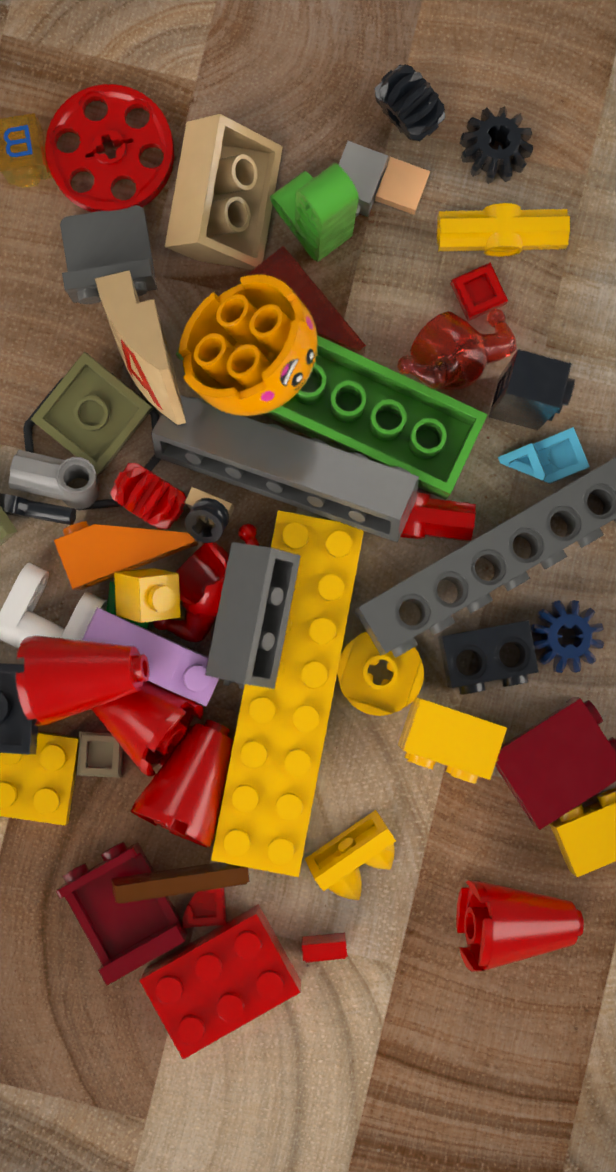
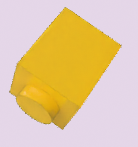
[114,568,180,623]

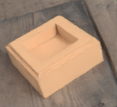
[375,157,430,215]

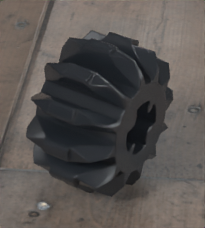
[374,64,445,142]
[460,106,533,184]

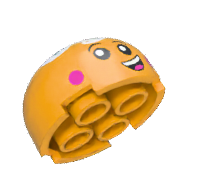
[178,275,318,416]

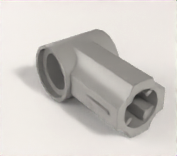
[8,450,99,509]

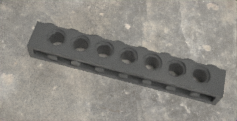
[354,457,616,658]

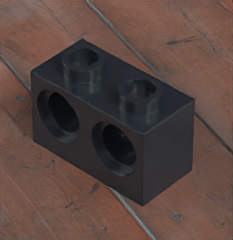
[438,620,539,695]

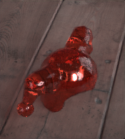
[397,309,517,391]

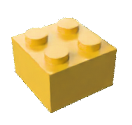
[398,697,507,784]

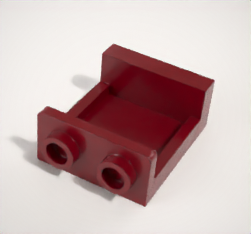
[495,697,616,830]
[56,841,188,986]

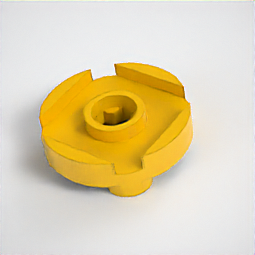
[337,632,424,716]

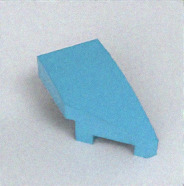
[498,427,590,484]

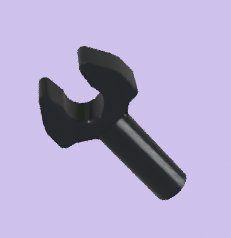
[0,493,76,525]

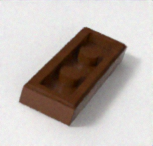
[111,862,250,904]

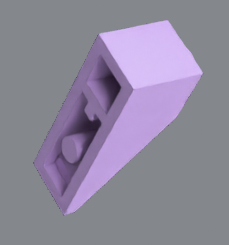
[82,607,219,706]

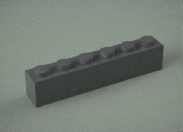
[151,395,419,543]

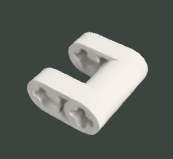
[0,563,107,649]

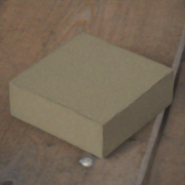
[77,731,124,778]

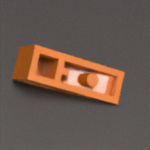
[54,521,199,591]

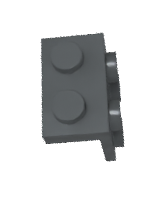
[60,205,157,304]

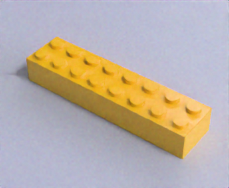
[211,510,364,877]

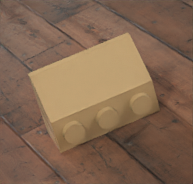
[165,114,283,270]

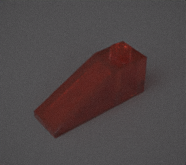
[246,246,366,356]

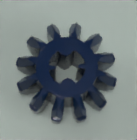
[530,600,604,673]

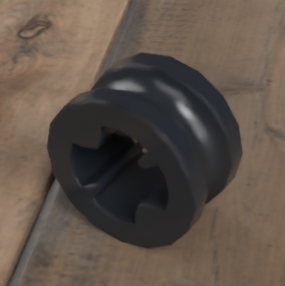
[185,498,229,543]

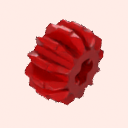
[110,463,187,529]

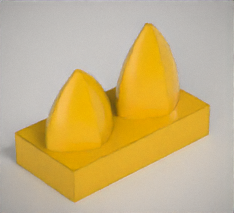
[305,810,396,900]

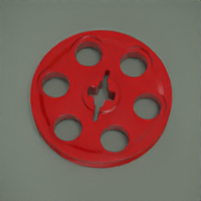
[45,84,175,213]

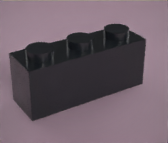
[489,349,575,430]

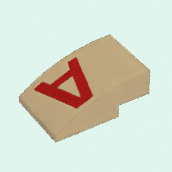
[95,270,186,425]

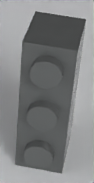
[205,542,301,689]

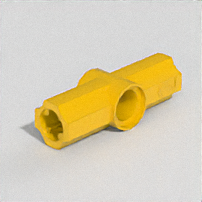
[437,203,570,257]

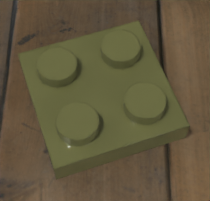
[30,352,154,474]

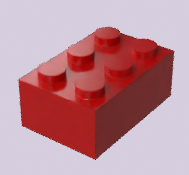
[139,904,301,1060]

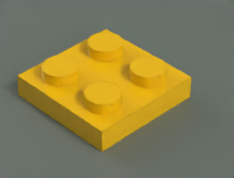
[0,732,79,826]

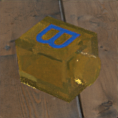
[0,113,51,187]

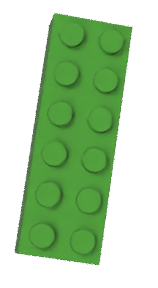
[262,335,488,500]

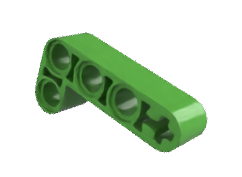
[270,163,359,262]

